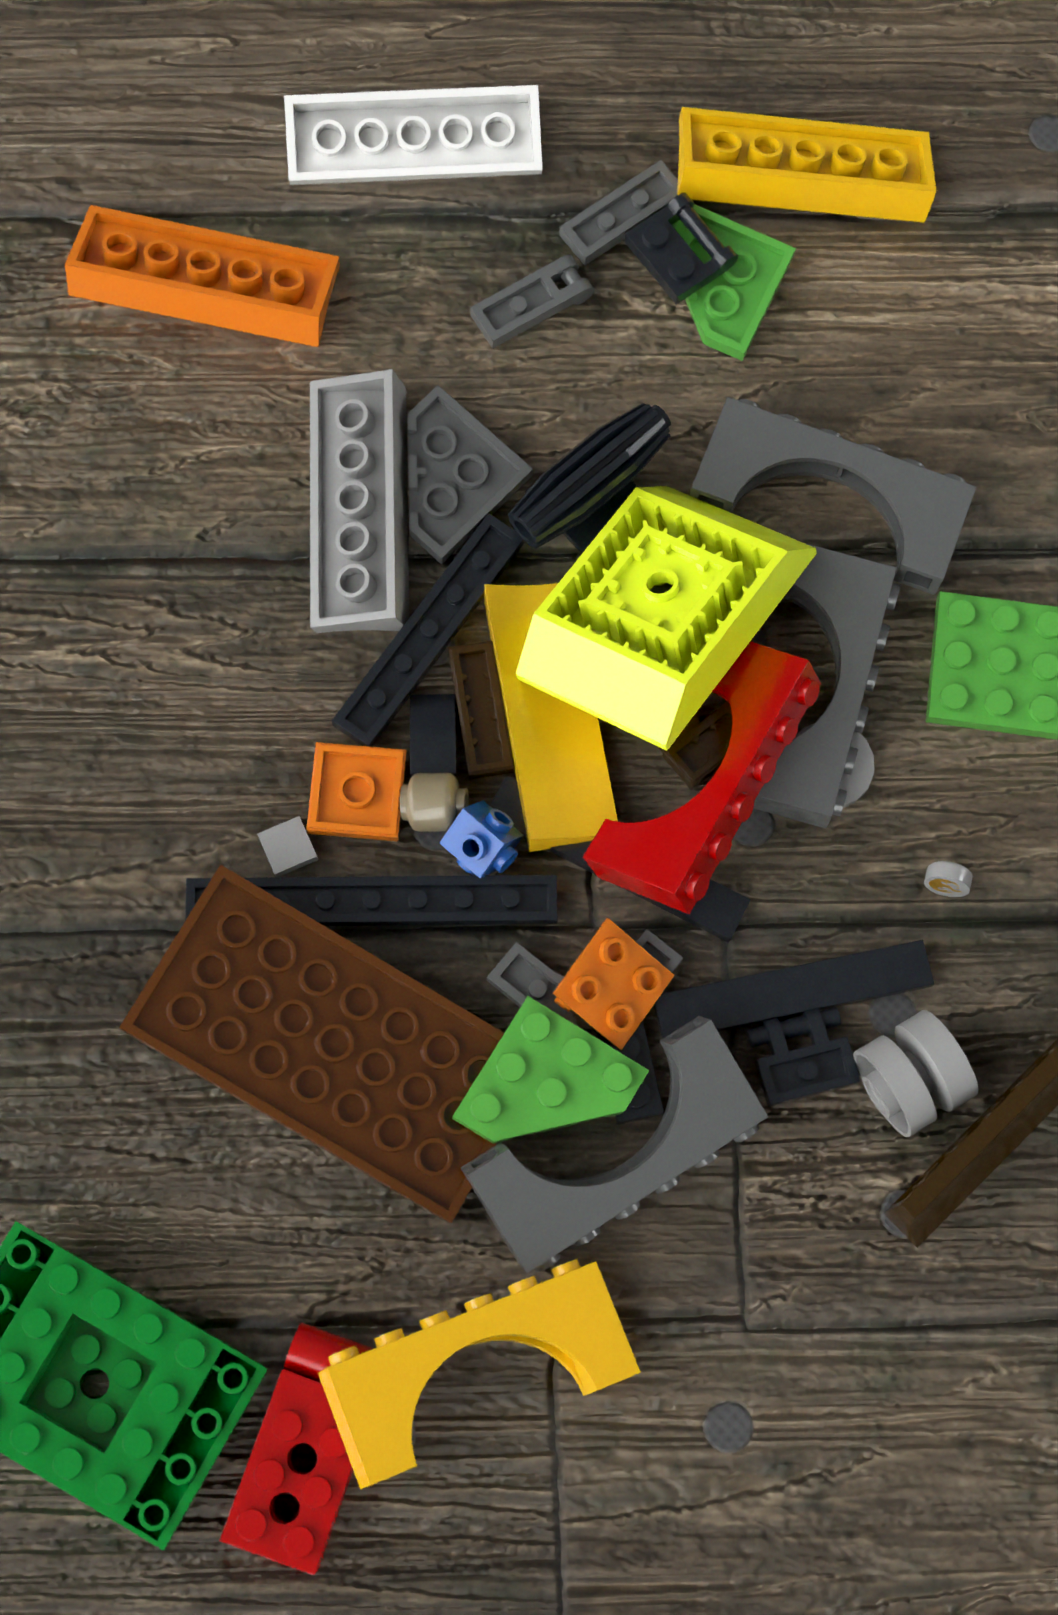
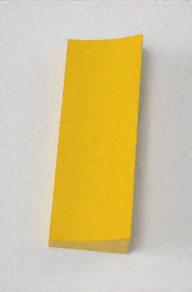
[677,107,936,223]
[484,583,618,852]

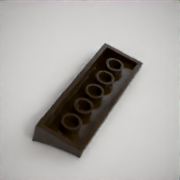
[883,1038,1058,1248]

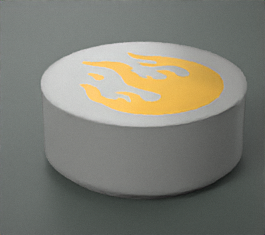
[924,861,973,897]

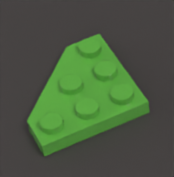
[672,204,796,361]
[452,996,649,1144]

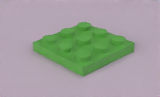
[925,591,1058,740]

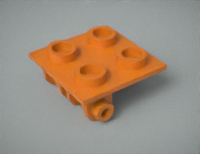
[552,918,675,1050]

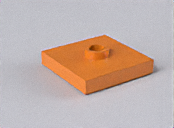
[306,742,407,841]

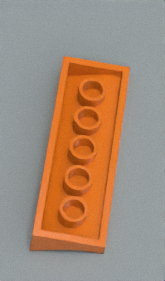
[65,205,339,348]

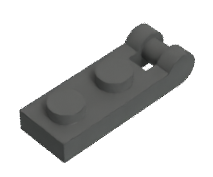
[470,255,595,348]

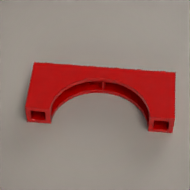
[583,641,821,915]

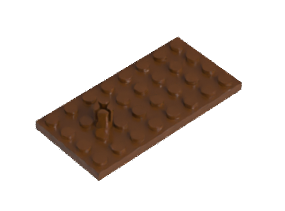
[119,864,504,1223]

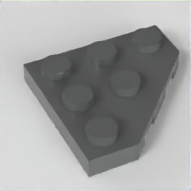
[408,385,533,564]

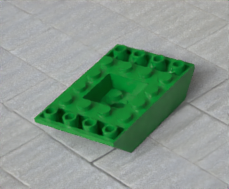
[0,1221,269,1551]

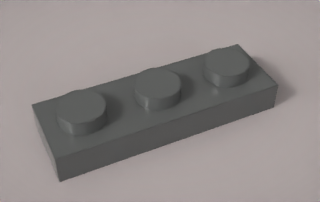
[559,160,678,266]

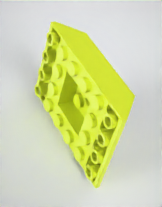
[516,486,817,751]

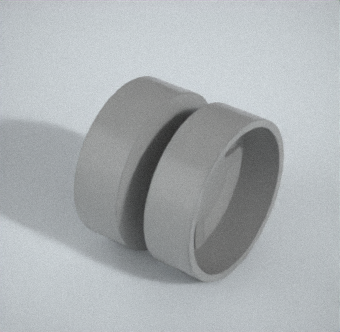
[853,1010,979,1137]

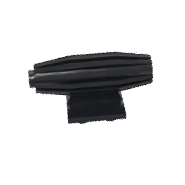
[508,403,671,554]

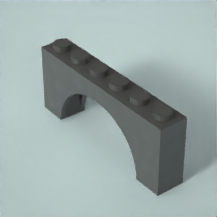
[690,397,976,595]
[753,543,900,828]
[461,1016,768,1273]

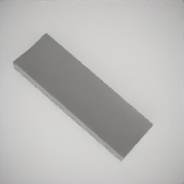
[310,369,409,633]

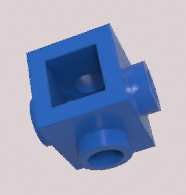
[440,800,524,878]

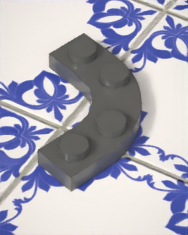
[487,929,683,1030]

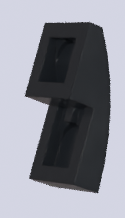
[410,694,456,777]

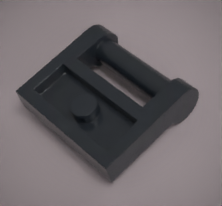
[624,192,739,305]

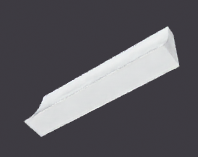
[284,85,542,185]

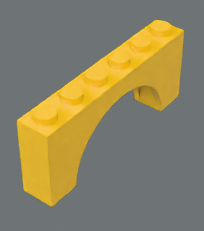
[318,1259,641,1489]

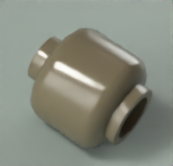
[400,772,469,832]

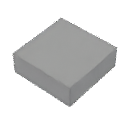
[257,816,318,877]

